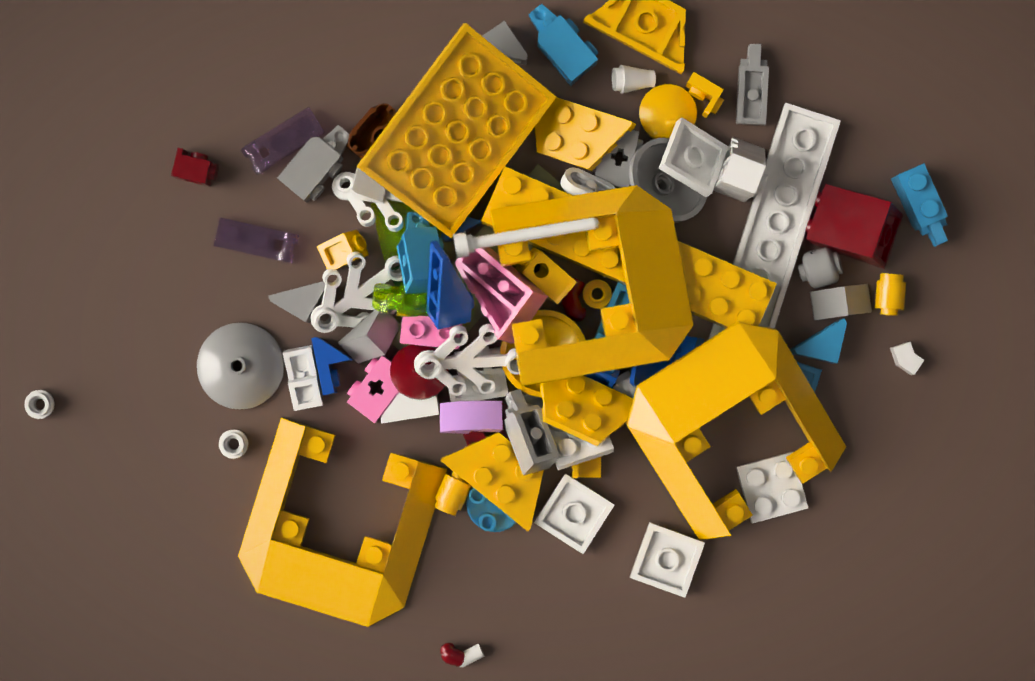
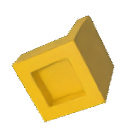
[571,457,601,478]

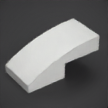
[283,345,323,411]

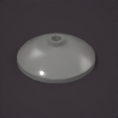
[629,138,707,223]
[197,323,284,409]

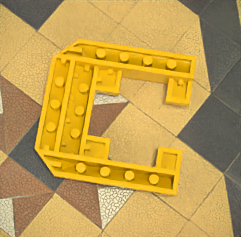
[490,185,693,386]
[626,321,846,540]
[238,418,447,627]

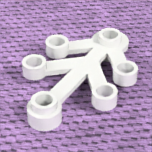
[332,172,404,232]
[311,251,403,333]
[414,324,519,396]

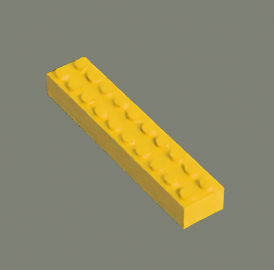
[481,167,777,328]

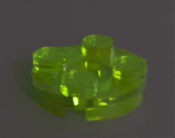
[372,282,427,317]

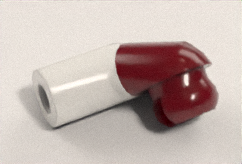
[440,643,485,667]

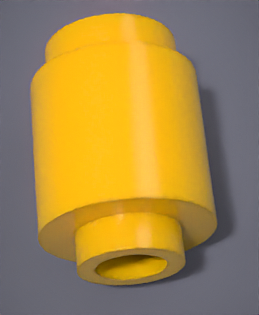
[875,273,906,316]
[434,471,472,516]

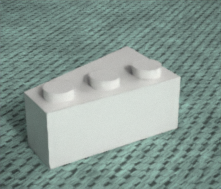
[713,137,768,202]

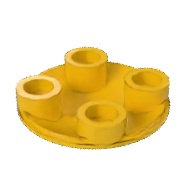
[639,84,697,139]

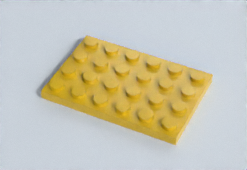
[356,23,556,238]

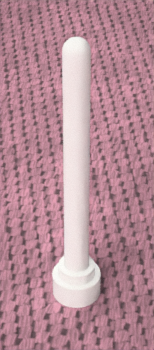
[453,217,599,258]

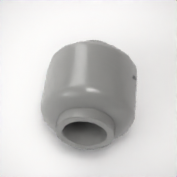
[798,247,843,289]

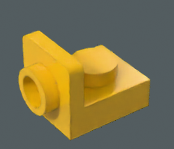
[685,72,724,118]
[317,229,369,270]

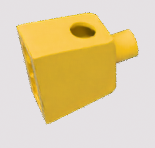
[515,247,577,305]

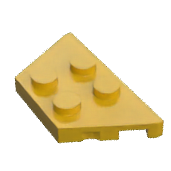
[583,0,686,75]
[535,97,636,171]
[540,375,633,446]
[440,432,544,531]

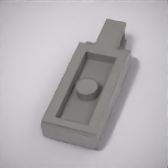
[736,44,769,126]

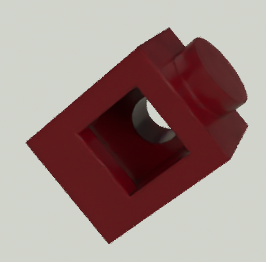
[171,148,219,187]

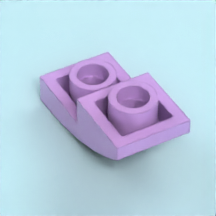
[439,401,503,434]

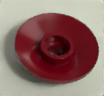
[390,345,449,400]

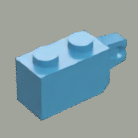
[529,4,598,86]
[891,163,948,247]
[396,212,444,294]

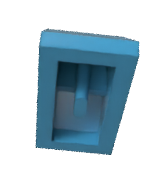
[790,318,847,364]

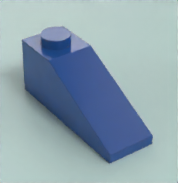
[426,240,474,330]

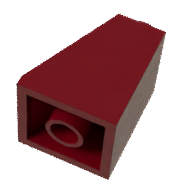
[806,184,903,269]

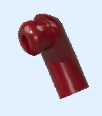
[561,277,587,322]

